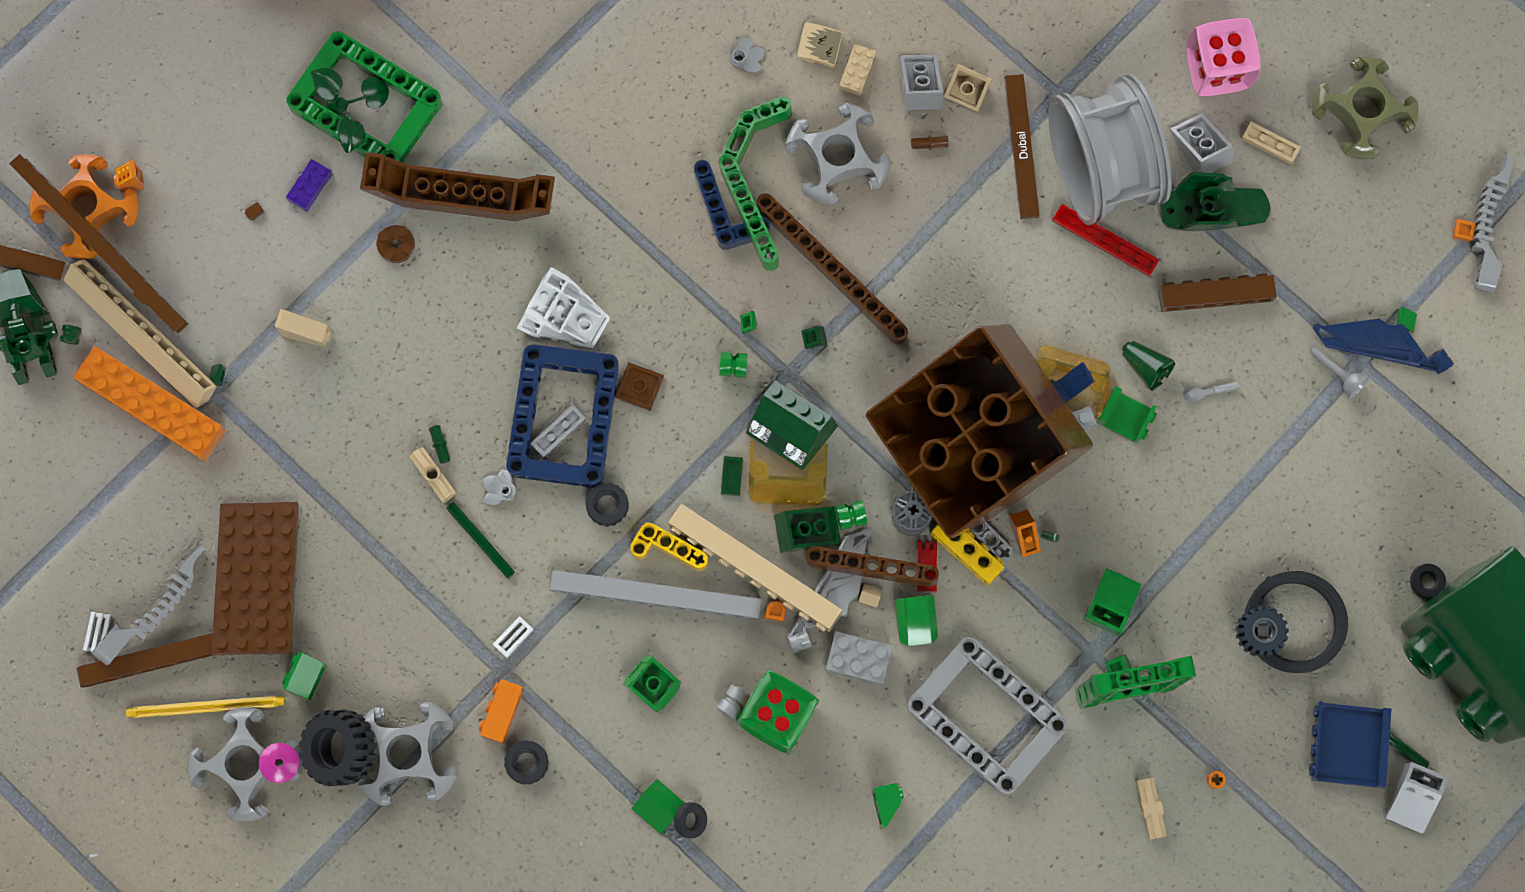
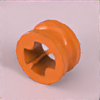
[1207,771,1226,789]

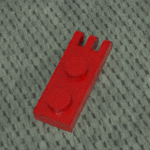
[917,540,937,593]

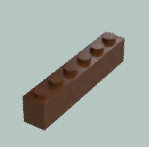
[1158,273,1277,312]

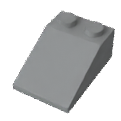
[900,54,943,110]
[1171,113,1233,173]

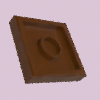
[615,362,664,411]

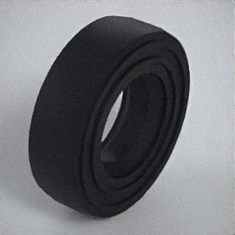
[1410,563,1446,599]
[674,802,707,839]

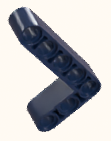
[694,160,770,250]

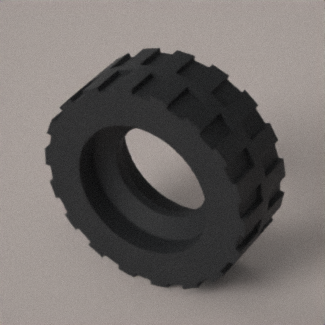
[586,483,629,527]
[504,740,549,785]

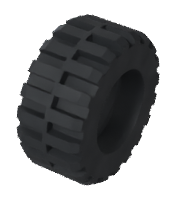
[299,709,377,787]

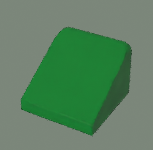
[1395,307,1417,332]
[1105,654,1132,678]

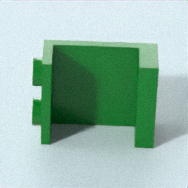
[1096,386,1157,443]

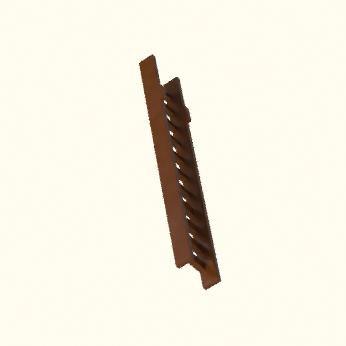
[9,154,188,334]

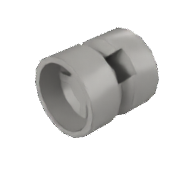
[716,685,750,722]

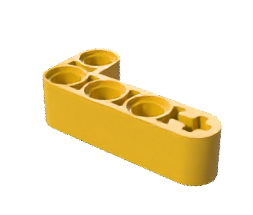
[630,523,708,571]

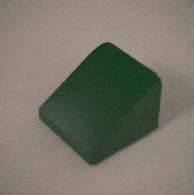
[801,325,827,349]
[209,364,226,387]

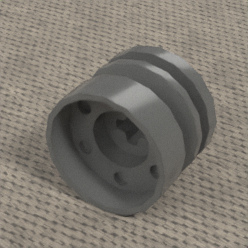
[891,490,933,536]

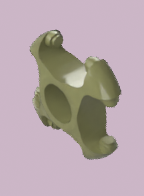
[1312,57,1419,159]

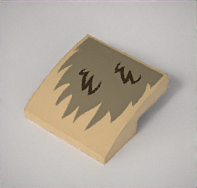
[796,22,843,68]

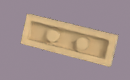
[1242,122,1301,165]

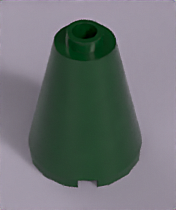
[1122,341,1176,391]

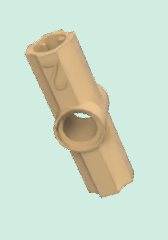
[409,447,457,503]
[1136,778,1167,840]

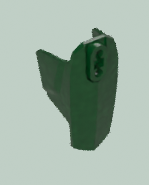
[1160,172,1270,231]

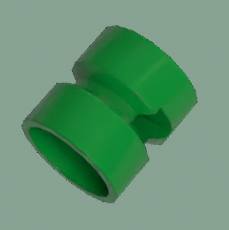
[719,352,748,378]
[835,500,868,530]

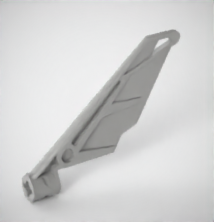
[787,530,871,653]

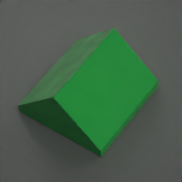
[631,779,685,834]

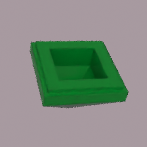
[740,311,758,334]

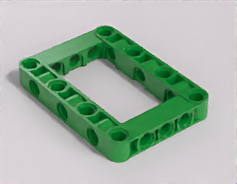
[286,31,442,163]
[1075,656,1196,709]

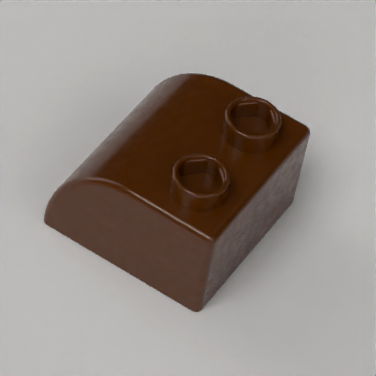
[866,324,1093,538]

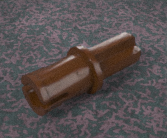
[911,135,949,150]

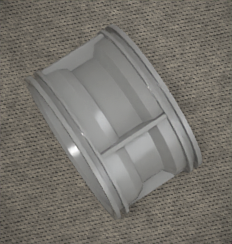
[1048,74,1171,225]

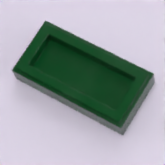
[721,456,743,496]

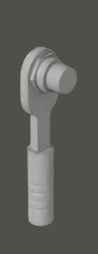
[1184,381,1238,403]

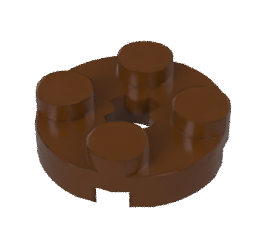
[376,225,415,263]

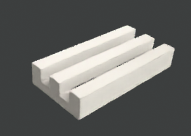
[83,612,112,652]
[493,616,534,658]

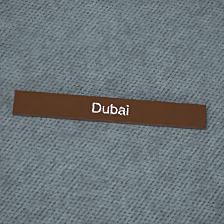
[1004,74,1040,219]

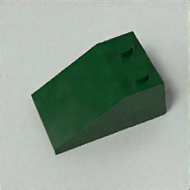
[774,506,841,553]

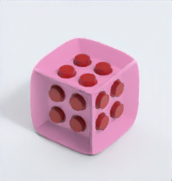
[1187,18,1261,96]

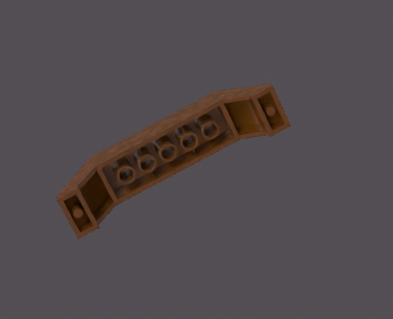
[360,152,555,221]

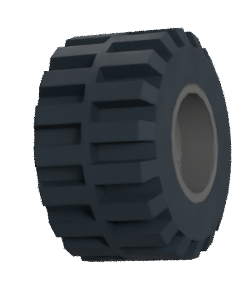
[1235,606,1289,657]

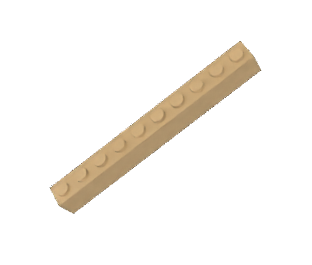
[63,259,217,408]
[668,504,842,632]

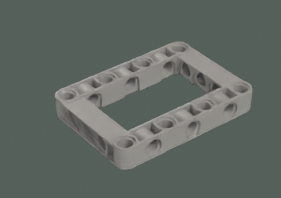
[907,637,1068,795]

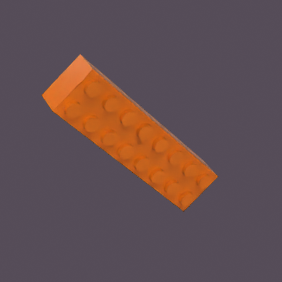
[73,346,226,462]

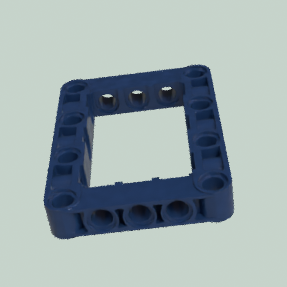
[506,344,619,488]

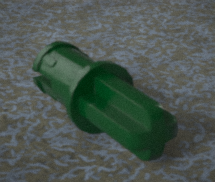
[429,425,450,464]

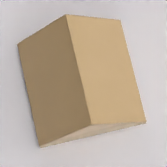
[944,64,992,112]

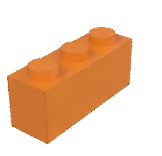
[478,679,524,744]

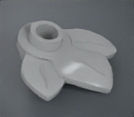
[730,38,766,73]
[483,469,517,505]

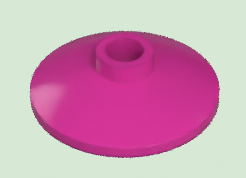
[259,743,299,783]

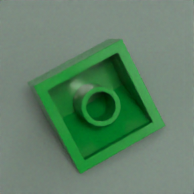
[872,783,904,829]

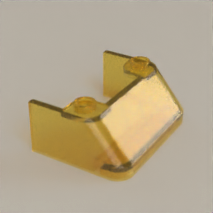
[1035,345,1111,419]
[748,441,828,506]

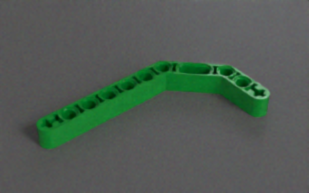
[719,97,792,271]

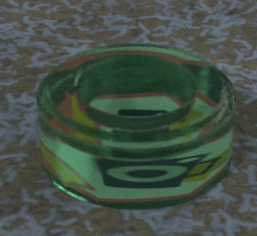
[1040,530,1060,543]

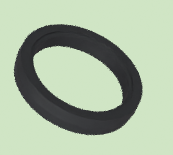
[1245,571,1348,673]

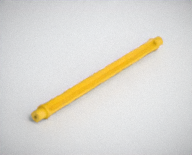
[126,696,285,718]

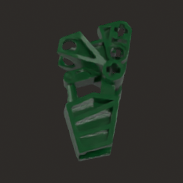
[0,269,58,385]

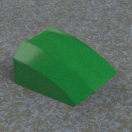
[894,595,938,646]
[623,654,681,712]

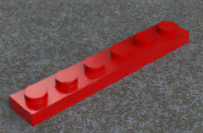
[1052,204,1160,277]

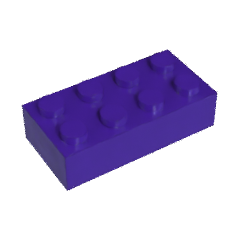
[286,159,333,212]

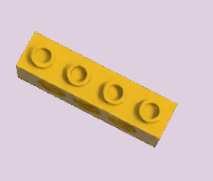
[930,525,1005,587]

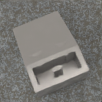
[1385,762,1449,834]

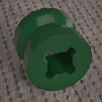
[60,325,82,345]

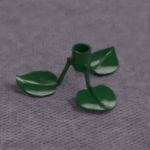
[310,68,389,153]

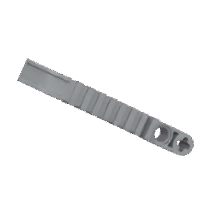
[1471,153,1513,293]
[91,545,205,666]

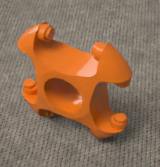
[29,154,139,259]

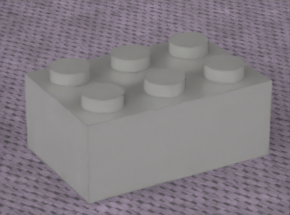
[825,631,892,686]

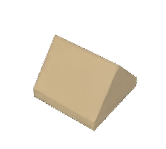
[859,583,883,608]

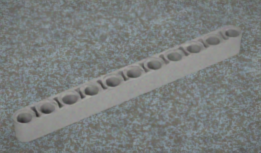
[549,571,762,620]

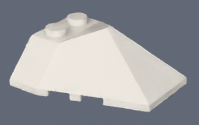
[517,267,610,348]

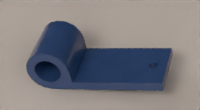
[1050,362,1095,403]

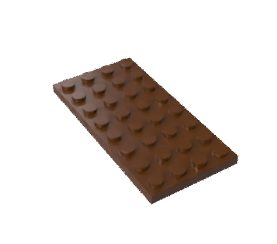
[211,502,299,656]

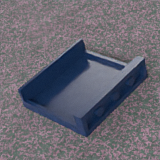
[1309,701,1392,789]

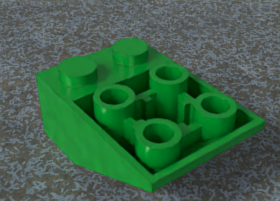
[1083,568,1141,636]

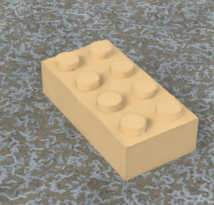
[839,44,876,97]

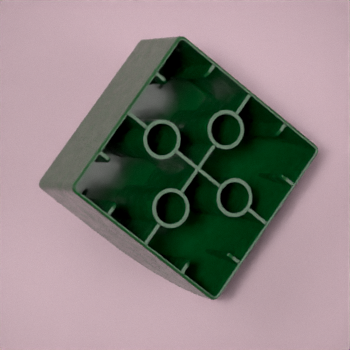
[1401,546,1525,744]

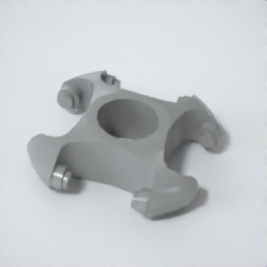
[785,103,891,206]
[358,702,458,806]
[188,707,303,822]

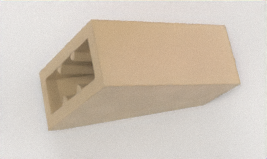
[275,309,332,347]

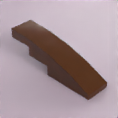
[0,245,65,281]

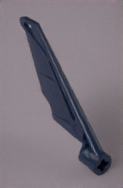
[1313,318,1454,374]

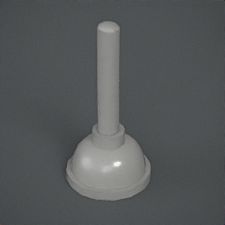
[1311,348,1370,400]

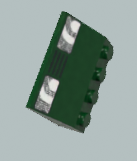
[746,380,838,471]

